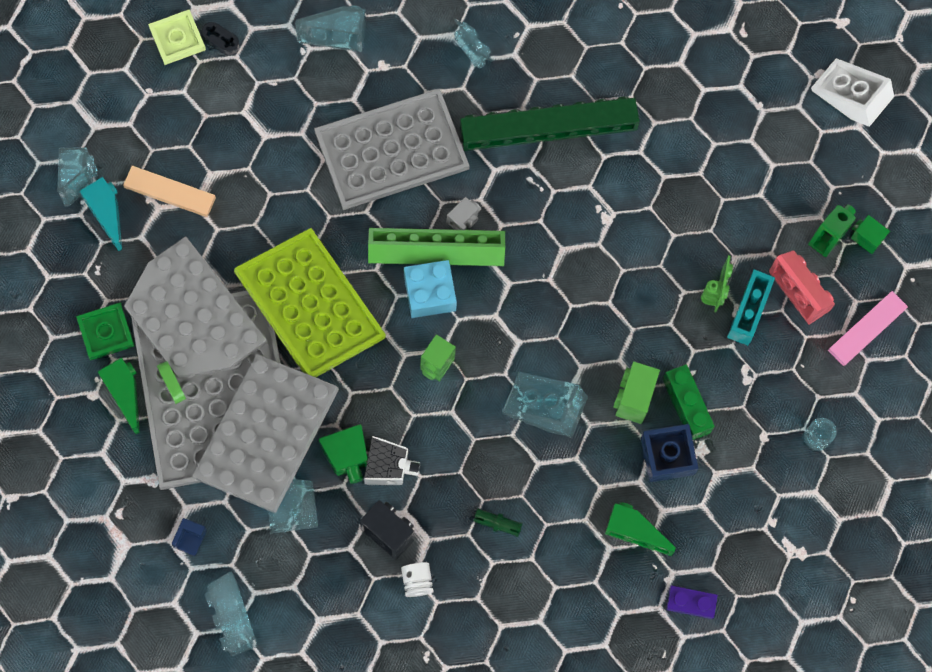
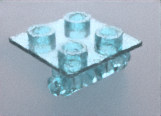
[454,19,493,68]

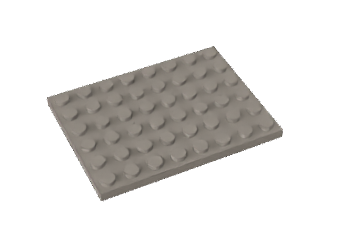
[131,291,281,490]

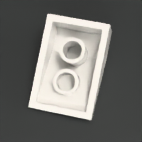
[811,58,894,127]

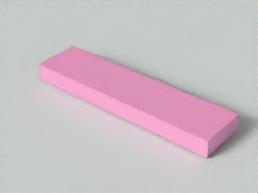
[828,291,908,366]

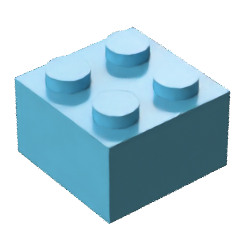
[404,260,457,318]

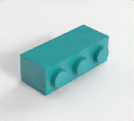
[727,270,775,346]

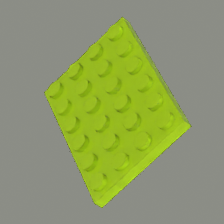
[234,228,386,378]

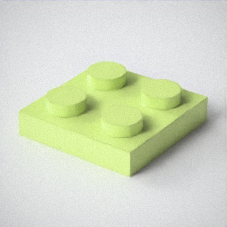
[148,10,206,65]

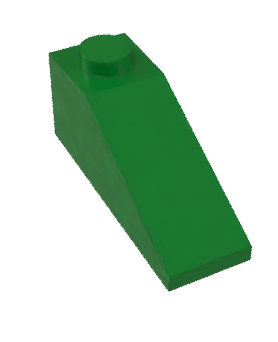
[98,358,140,434]
[605,502,676,556]

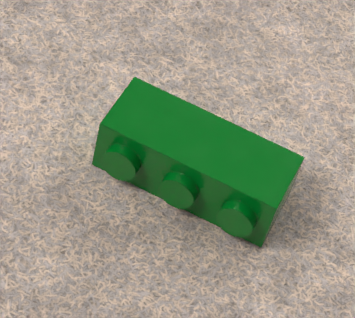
[662,364,715,440]

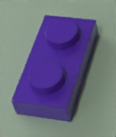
[666,586,718,619]

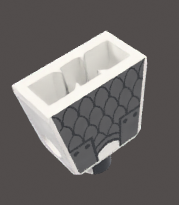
[364,436,420,485]

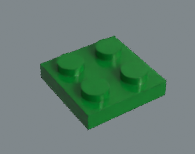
[76,303,135,361]

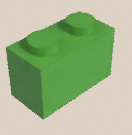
[420,334,456,382]

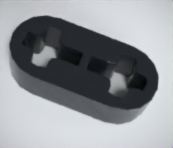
[202,22,240,56]

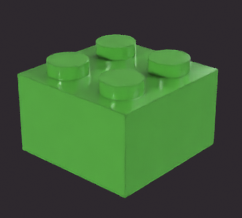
[613,361,660,424]

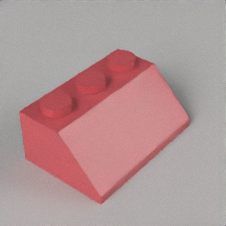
[769,251,835,325]

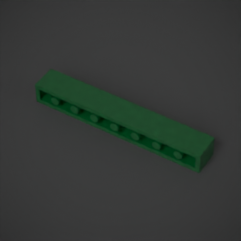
[460,96,640,151]

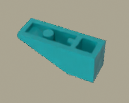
[80,177,122,251]

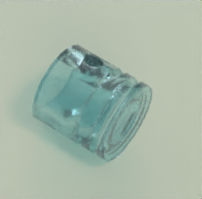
[804,418,837,451]

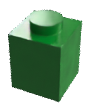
[851,215,890,254]

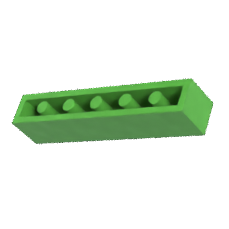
[368,228,505,266]

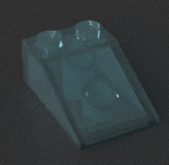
[296,6,366,52]
[502,372,588,438]

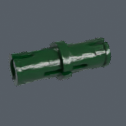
[474,508,523,537]

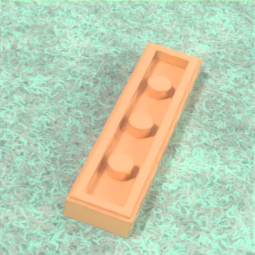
[123,166,216,217]

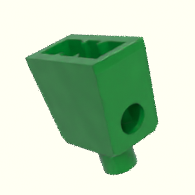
[808,204,856,258]
[319,424,368,484]

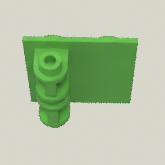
[701,255,733,312]

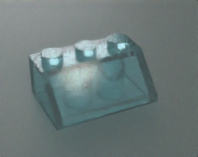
[205,572,259,656]

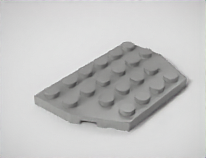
[124,237,267,379]

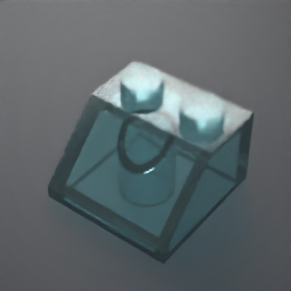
[58,148,97,206]
[268,479,318,533]

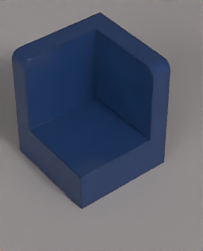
[172,518,207,556]

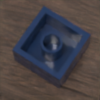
[640,424,699,482]

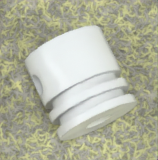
[401,562,433,597]

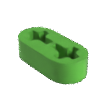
[157,361,186,404]

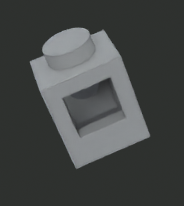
[446,197,481,230]

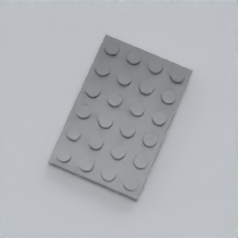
[314,89,470,210]
[192,354,339,514]

